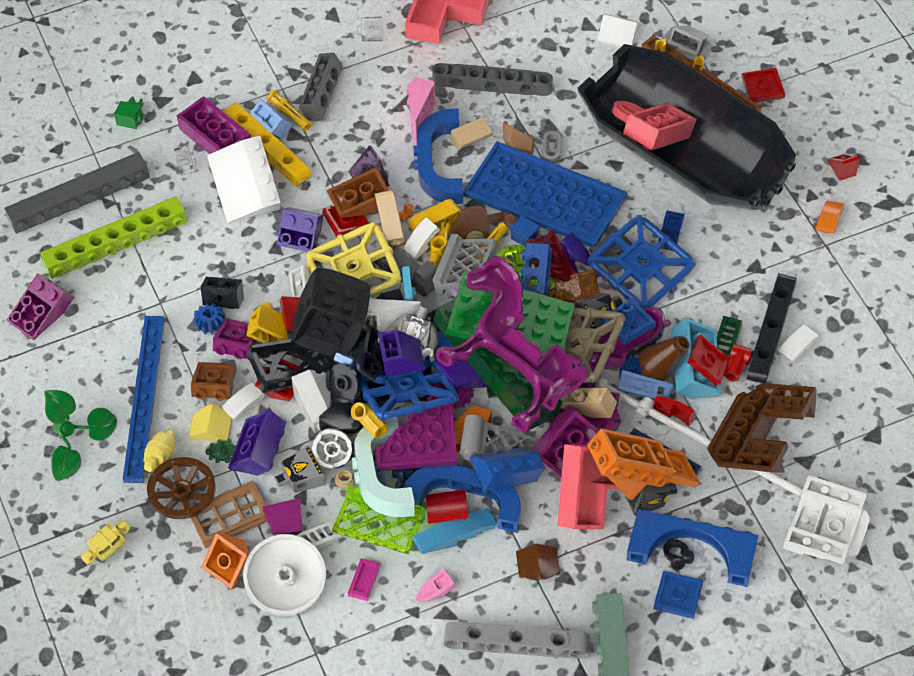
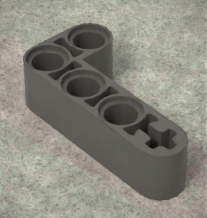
[374,244,437,297]

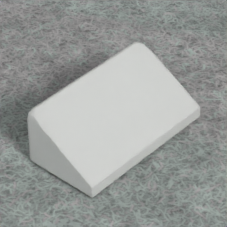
[289,265,311,298]

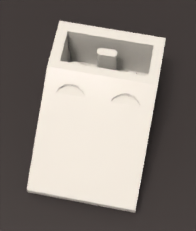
[363,299,421,333]

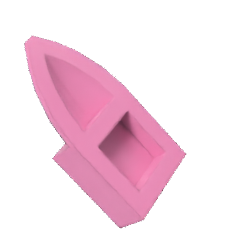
[416,568,457,601]

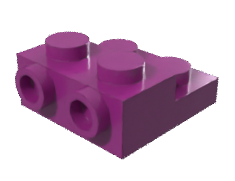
[213,318,257,359]

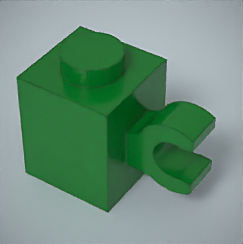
[114,96,144,129]

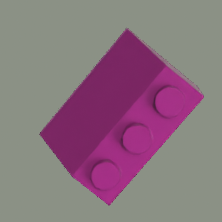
[531,405,599,477]

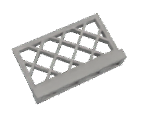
[433,234,496,295]

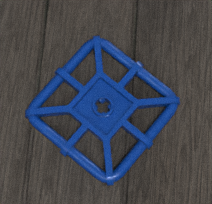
[588,215,696,308]
[361,355,459,421]

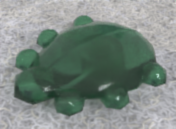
[205,439,236,464]

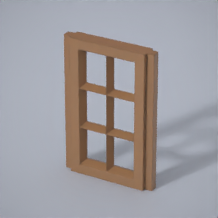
[190,481,267,549]

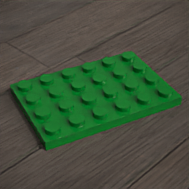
[446,272,575,360]

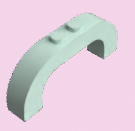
[352,417,414,517]

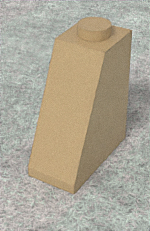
[375,190,405,249]

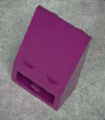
[6,273,75,340]

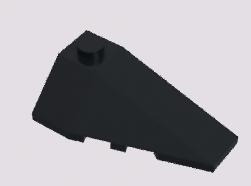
[352,323,385,382]

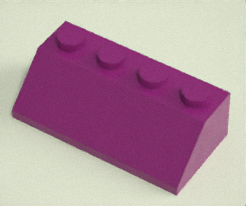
[176,96,251,154]

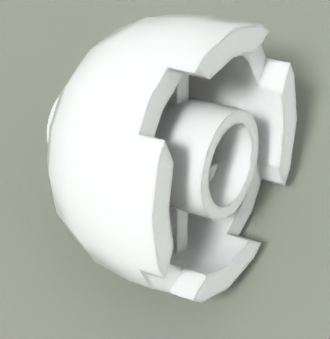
[312,428,352,469]

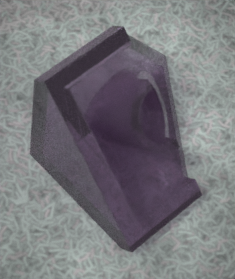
[348,145,390,187]

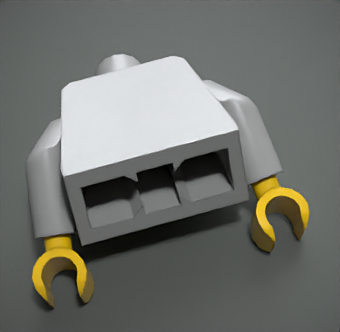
[655,26,712,71]

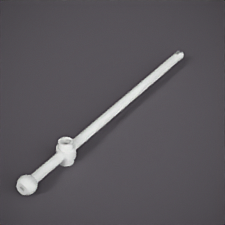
[595,378,803,496]

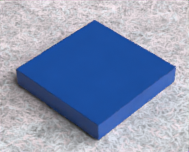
[653,571,703,619]

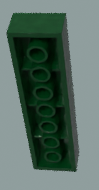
[433,299,562,432]

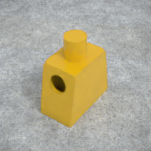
[247,302,288,343]

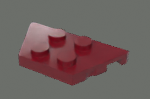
[524,230,579,285]

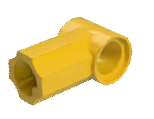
[351,403,388,438]

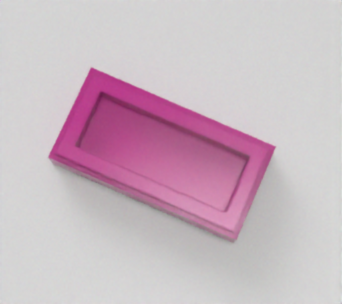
[348,558,381,601]

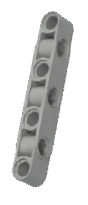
[444,622,590,659]

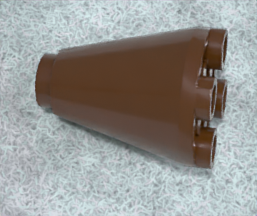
[638,336,690,382]

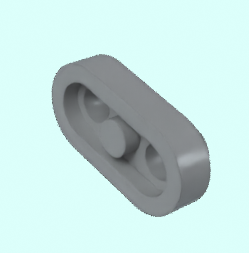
[542,131,561,163]

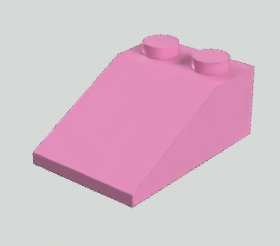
[406,76,436,144]

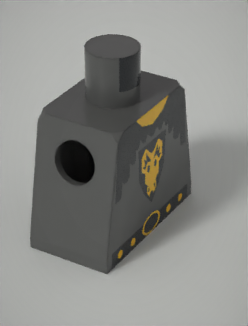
[574,293,623,329]
[627,483,677,516]

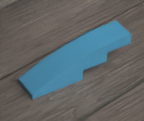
[412,508,497,554]

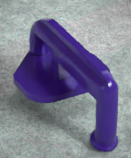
[560,232,601,293]

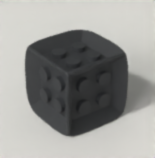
[292,268,370,357]

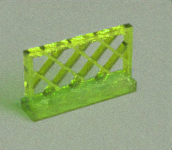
[332,486,425,555]

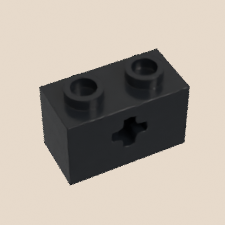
[200,276,244,309]

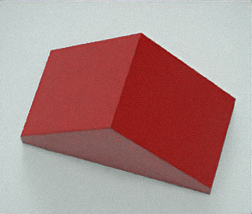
[828,154,859,181]

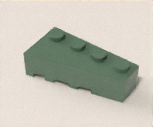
[592,593,630,676]

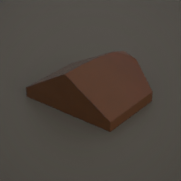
[516,543,560,581]

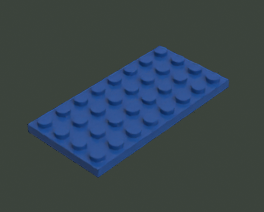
[463,141,627,247]

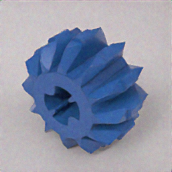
[193,303,226,335]

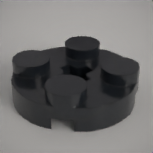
[326,363,362,403]

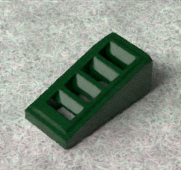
[717,316,743,356]

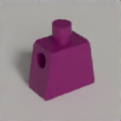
[262,498,302,536]

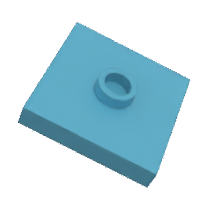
[402,266,416,301]

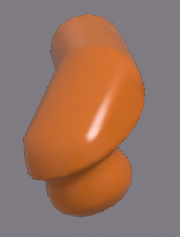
[398,204,414,221]

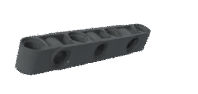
[432,63,553,96]

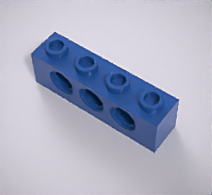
[520,243,552,296]

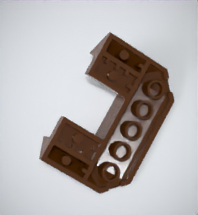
[707,383,817,473]

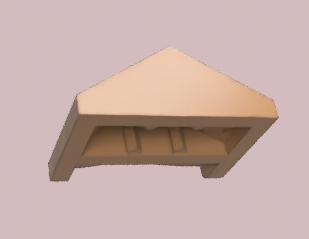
[503,121,534,155]

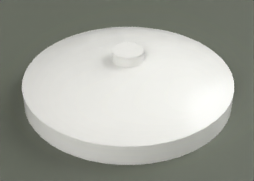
[243,534,326,617]

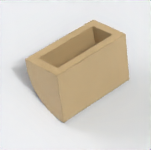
[451,117,493,150]

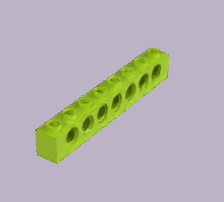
[40,196,187,279]

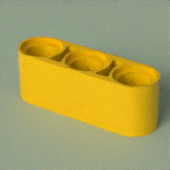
[408,199,462,231]

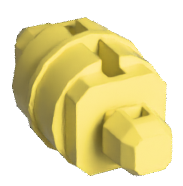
[143,429,176,472]
[81,520,130,565]

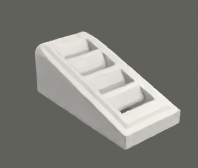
[296,521,341,551]

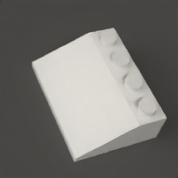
[207,136,281,224]

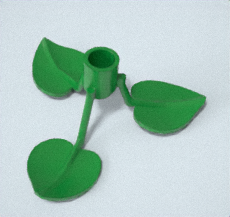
[44,390,117,481]

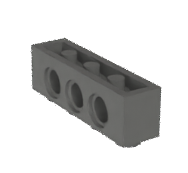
[299,52,343,121]

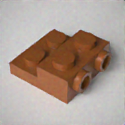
[191,362,236,401]

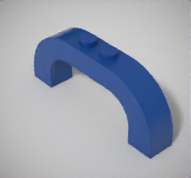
[413,108,463,204]
[403,465,521,533]

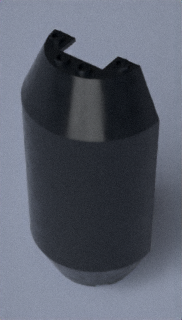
[577,44,796,210]

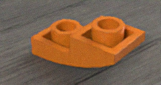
[816,200,844,233]

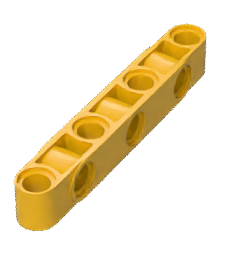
[223,102,312,187]

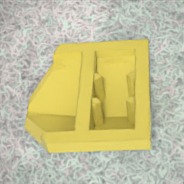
[189,404,232,442]

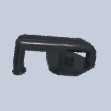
[319,401,385,434]

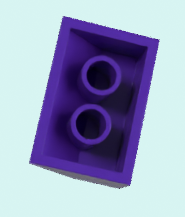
[228,410,287,476]

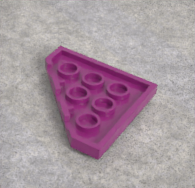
[376,395,457,471]

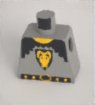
[274,445,325,493]

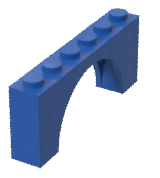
[626,509,758,587]

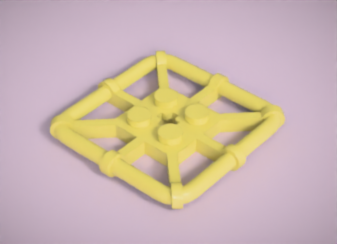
[306,222,402,297]

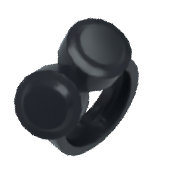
[663,539,694,570]

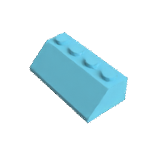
[671,318,722,399]

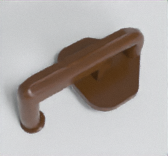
[451,205,515,239]

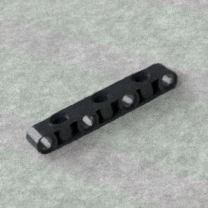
[746,273,797,383]

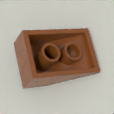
[327,168,389,218]

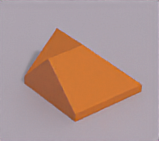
[201,532,249,589]

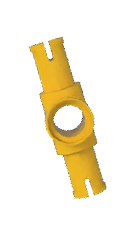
[429,222,451,268]

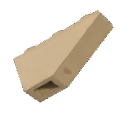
[560,388,617,418]

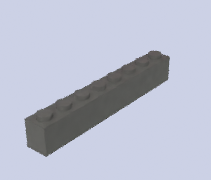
[4,152,150,234]

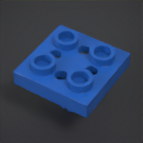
[601,299,656,345]

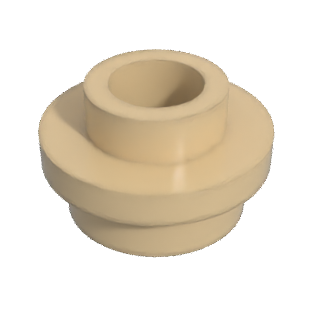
[335,469,355,489]

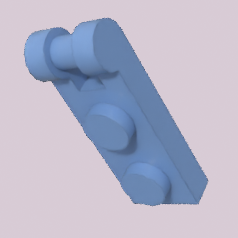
[617,370,674,400]

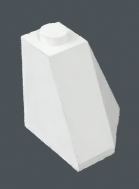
[291,370,332,433]

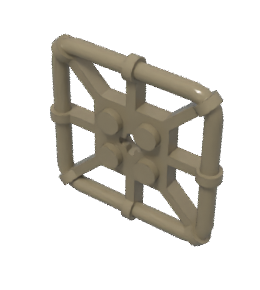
[537,307,626,383]

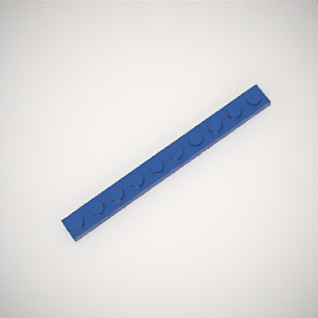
[123,316,165,483]

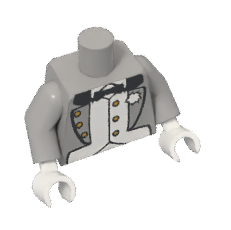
[378,306,439,362]

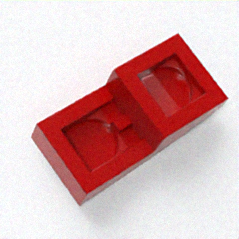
[653,396,695,426]

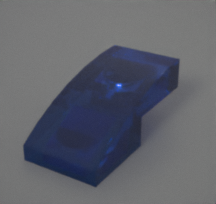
[658,210,685,251]

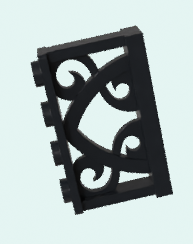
[247,338,336,393]

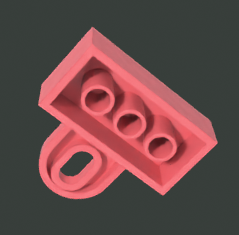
[612,101,697,150]

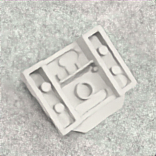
[783,475,870,564]

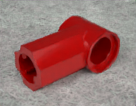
[723,343,754,382]

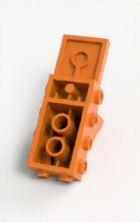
[587,428,700,500]

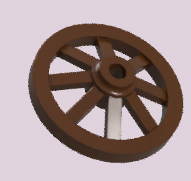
[147,457,216,519]

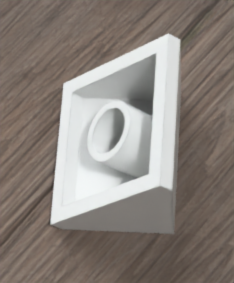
[598,14,641,47]

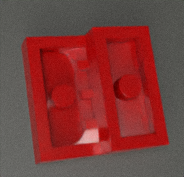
[426,489,469,524]

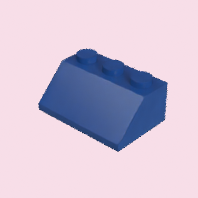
[470,447,545,491]

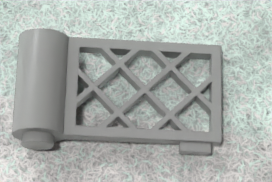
[460,415,539,460]

